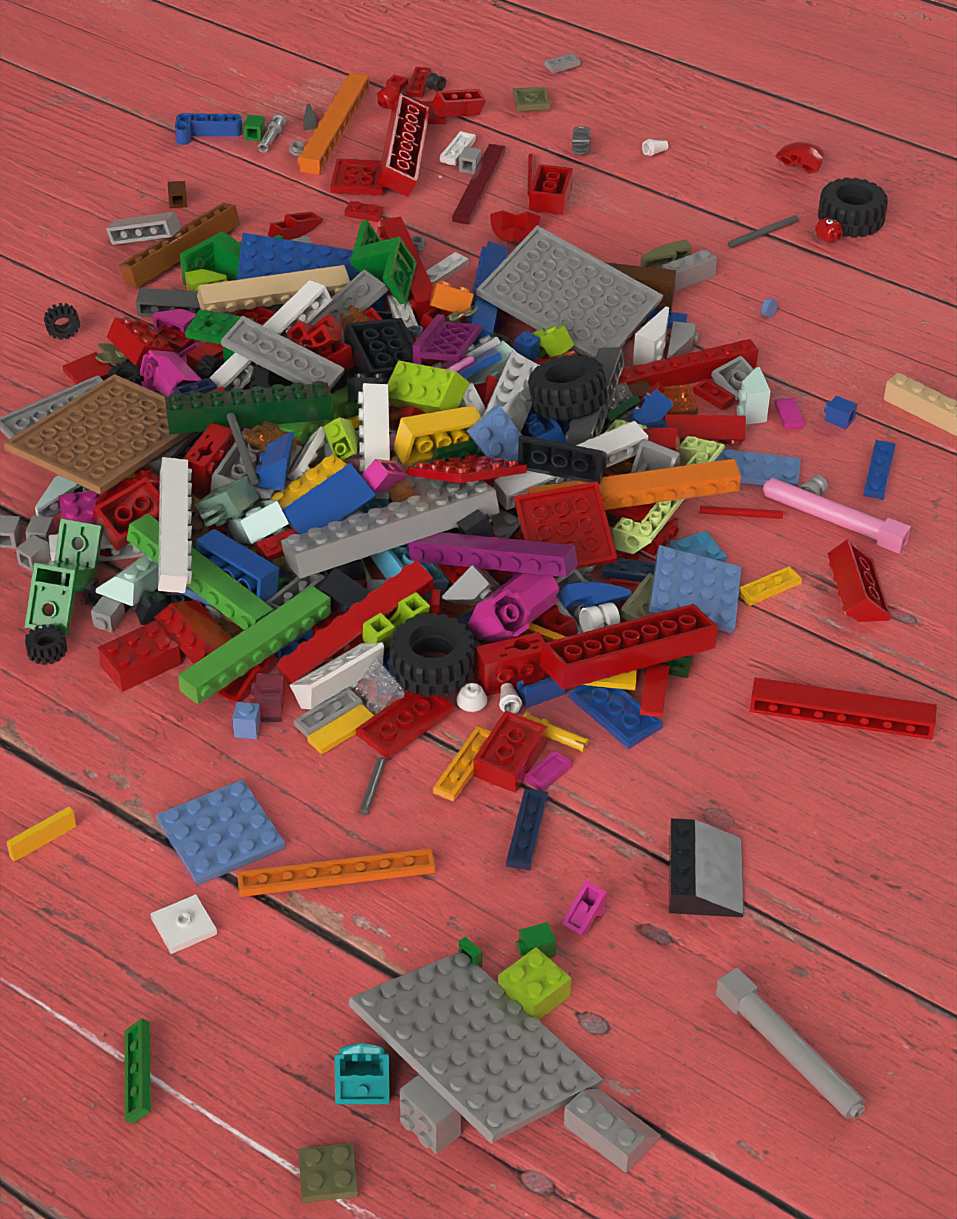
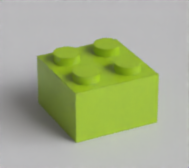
[498,947,571,1020]

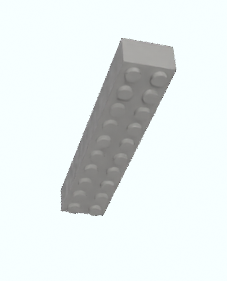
[281,480,500,578]

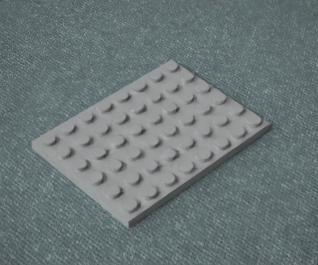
[476,225,663,358]
[348,952,603,1143]

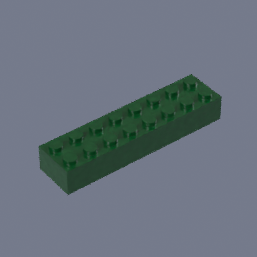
[165,381,334,435]

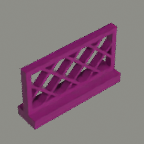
[413,314,482,364]

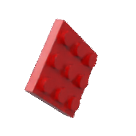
[330,158,384,196]

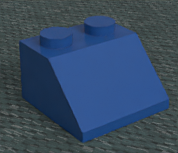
[256,432,294,491]

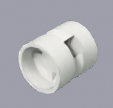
[579,603,620,632]

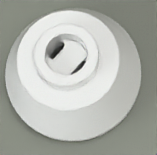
[456,683,487,712]

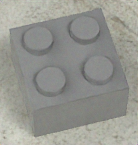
[399,1074,461,1155]

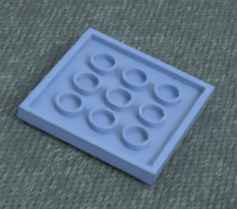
[648,545,741,633]
[156,779,285,886]

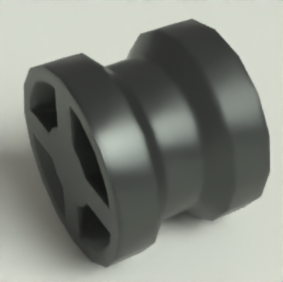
[426,73,446,92]

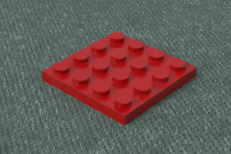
[408,455,527,483]
[514,481,617,569]

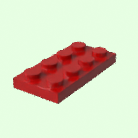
[356,691,454,759]

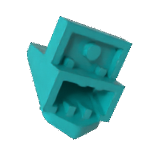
[335,1042,389,1104]

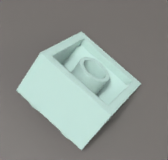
[737,367,771,424]

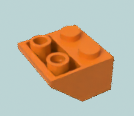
[429,281,474,314]

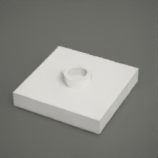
[150,895,217,954]

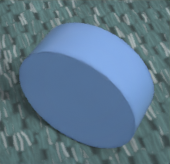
[761,298,778,318]

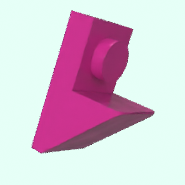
[561,880,608,937]

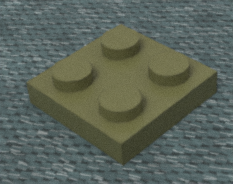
[513,87,550,112]
[298,1143,358,1203]

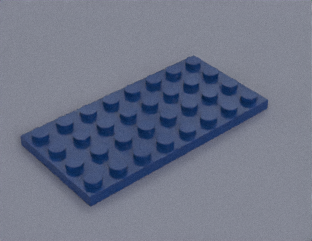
[237,233,386,311]

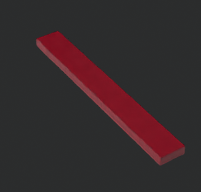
[452,144,506,224]

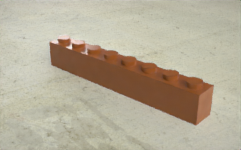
[119,202,240,288]

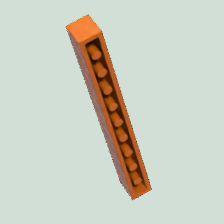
[297,72,369,175]
[528,459,741,510]

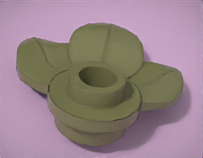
[445,306,478,323]
[96,343,129,366]

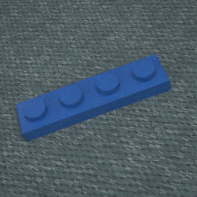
[863,440,896,500]

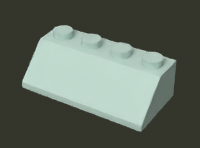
[96,554,158,606]

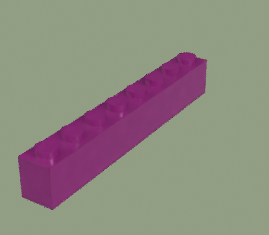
[408,532,578,577]

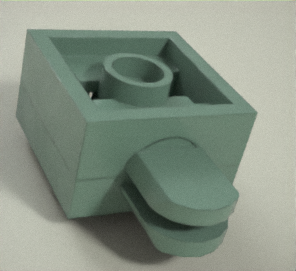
[195,476,259,527]

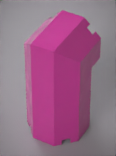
[140,350,201,397]
[467,572,559,642]

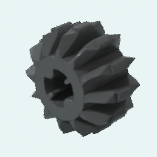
[572,126,591,155]

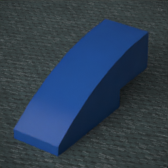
[558,582,632,609]

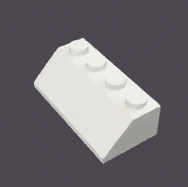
[290,642,384,710]

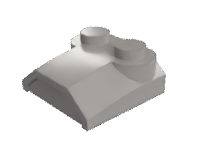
[711,356,754,401]

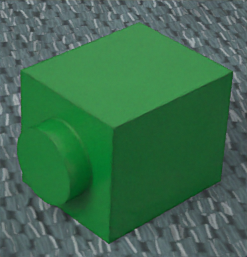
[244,115,266,141]
[516,922,556,958]

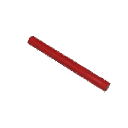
[527,153,535,196]
[700,506,783,519]

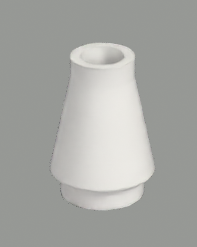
[642,139,668,156]
[499,683,522,714]

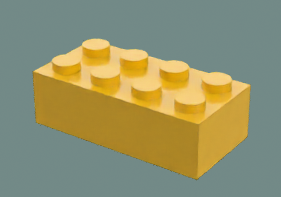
[393,406,482,465]
[269,454,348,529]

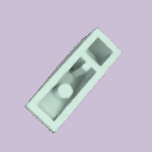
[35,475,88,517]

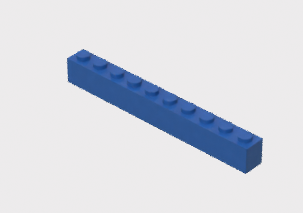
[466,241,509,345]

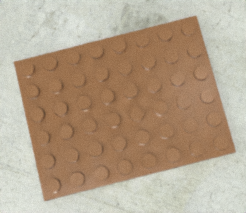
[4,374,193,495]

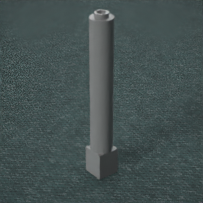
[716,968,865,1119]

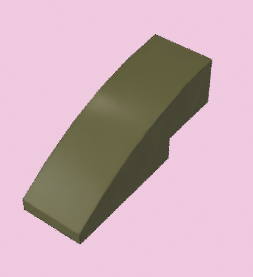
[640,239,691,269]

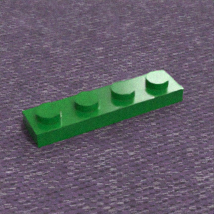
[125,1018,151,1124]

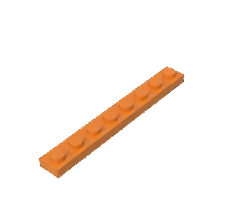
[237,848,435,897]

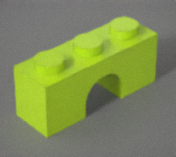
[528,325,574,359]
[363,592,430,649]

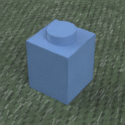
[232,702,261,739]

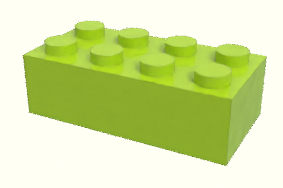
[388,361,470,413]

